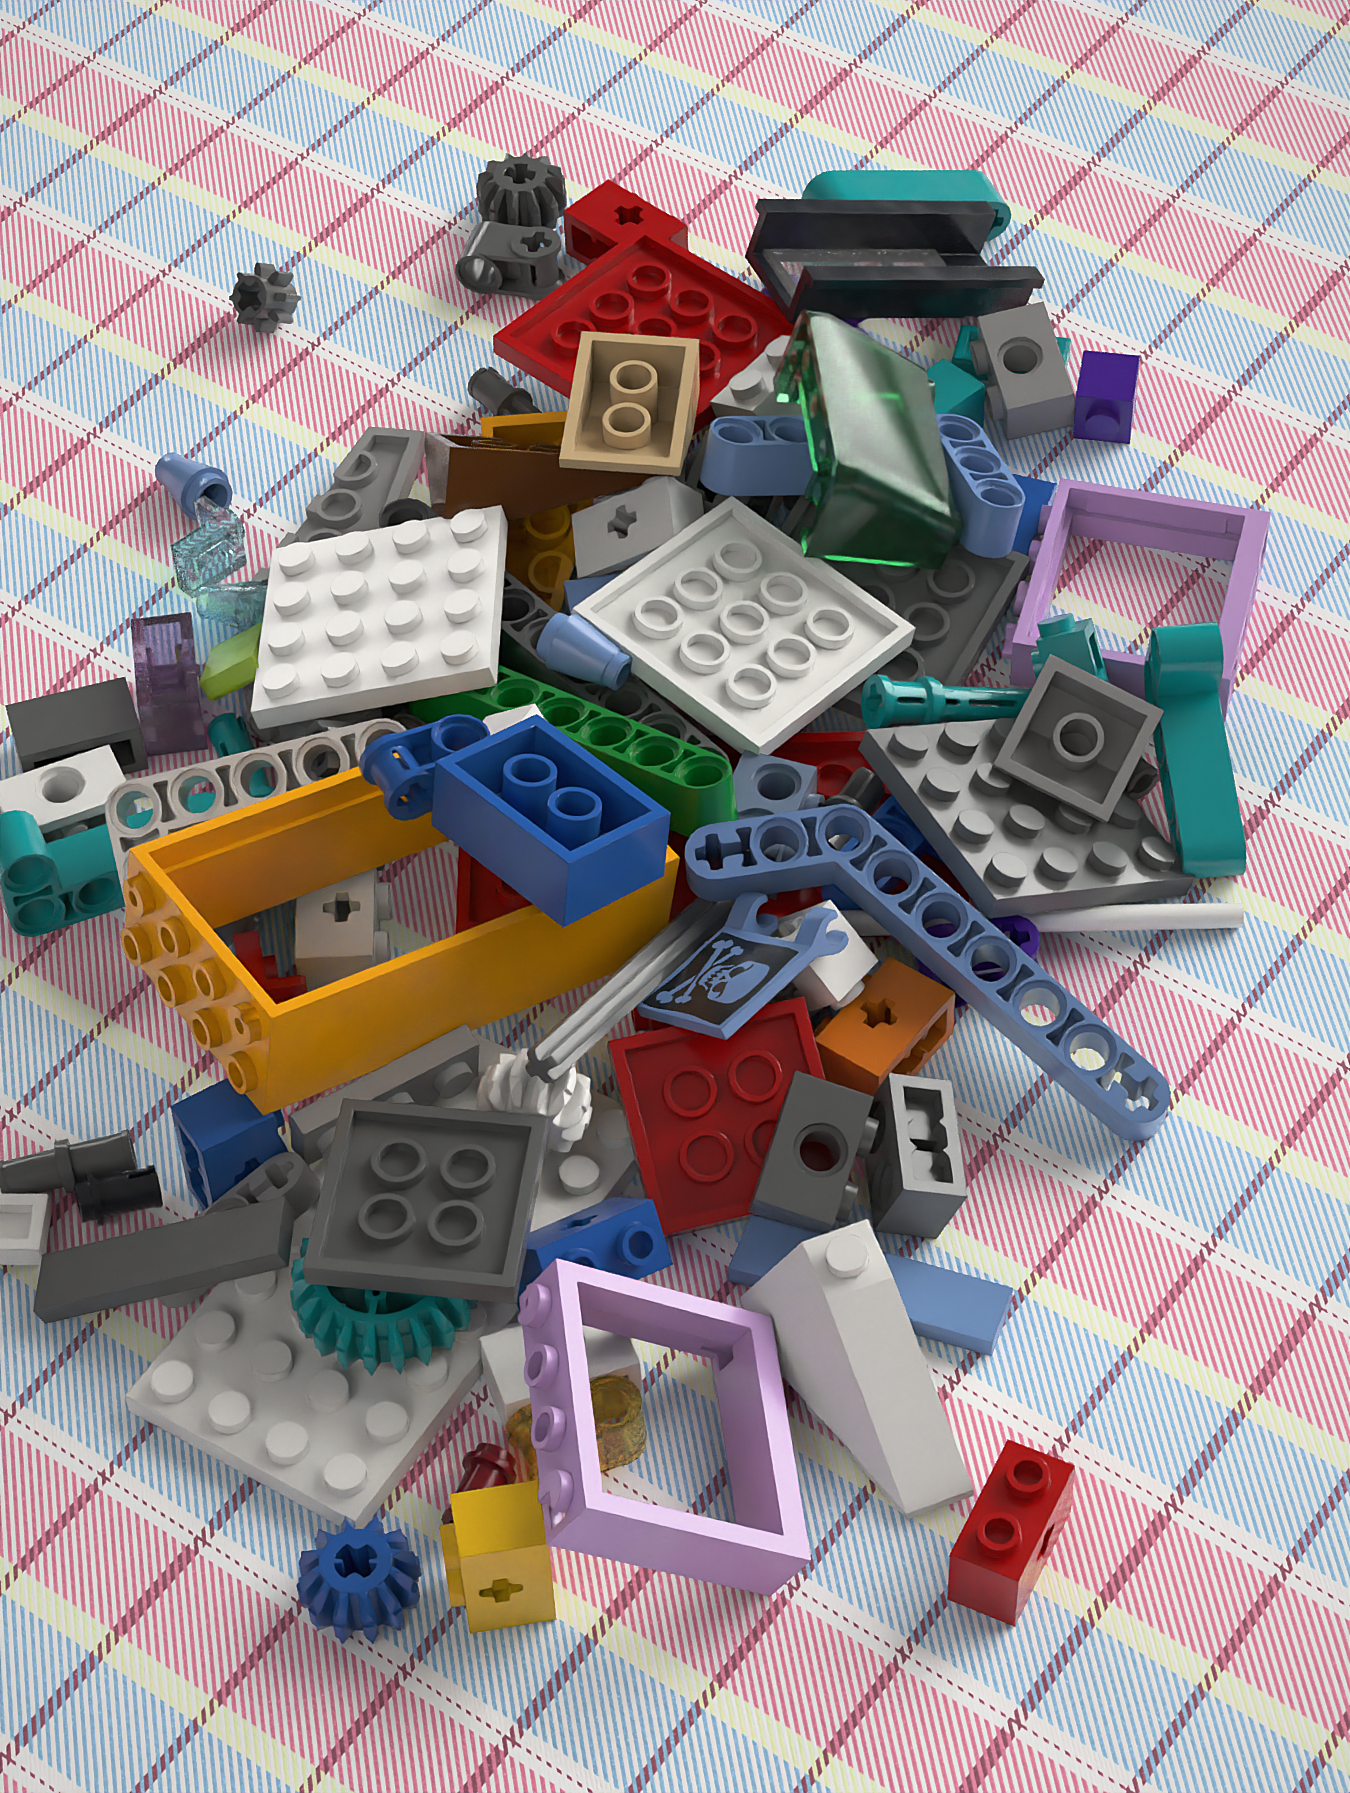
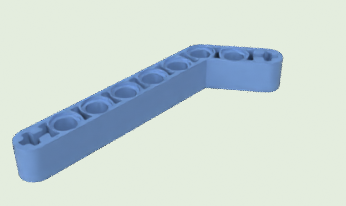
[685,804,1171,1142]

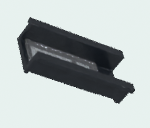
[745,199,1045,324]

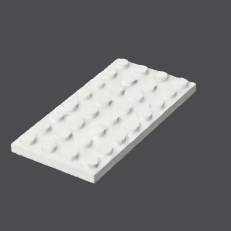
[125,1031,638,1529]

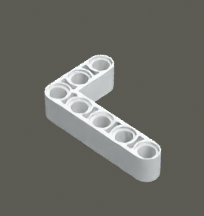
[105,718,407,906]

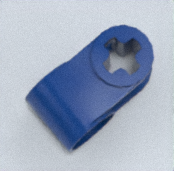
[358,714,490,821]

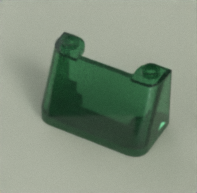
[773,310,963,570]

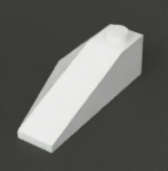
[740,1219,974,1520]

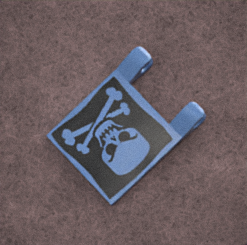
[636,891,849,1040]

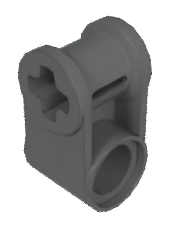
[455,221,566,301]

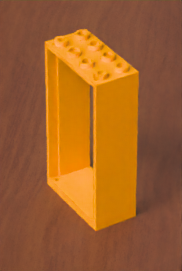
[120,718,680,1116]

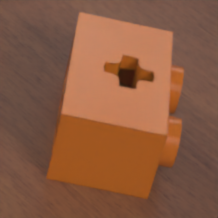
[814,957,955,1096]

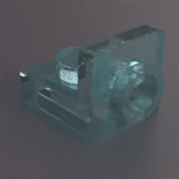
[170,496,247,599]

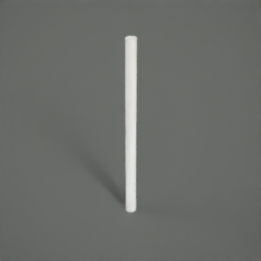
[798,903,1244,936]

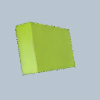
[199,621,263,701]

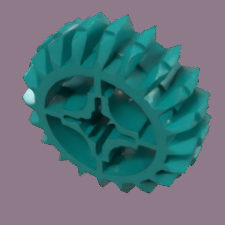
[290,1238,479,1376]

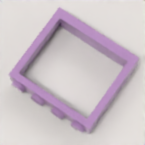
[1002,478,1271,722]
[517,1258,811,1596]

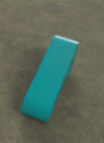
[800,170,1012,270]
[1144,621,1247,879]
[0,792,216,937]

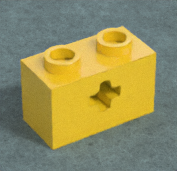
[439,1480,557,1634]

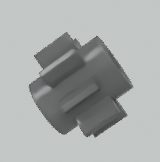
[229,263,301,333]

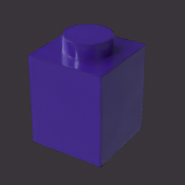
[1073,350,1140,444]

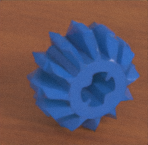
[296,1515,422,1645]

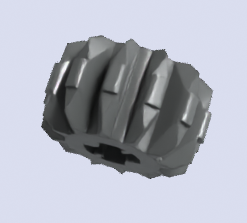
[476,151,567,229]

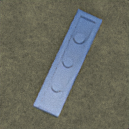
[728,1215,1013,1356]

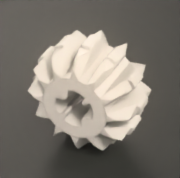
[476,1048,592,1157]

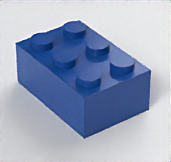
[431,714,671,928]

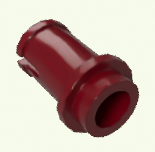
[441,1443,517,1525]

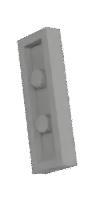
[290,1024,480,1165]

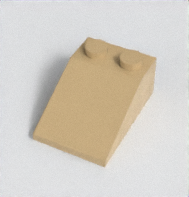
[559,331,700,476]

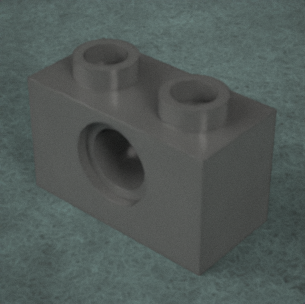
[748,1071,879,1234]

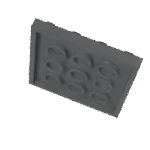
[779,494,1031,728]
[858,718,1195,919]

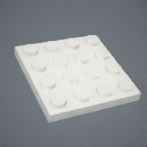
[571,496,916,755]
[251,505,508,729]

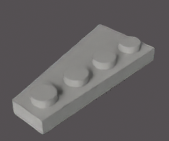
[251,427,425,599]

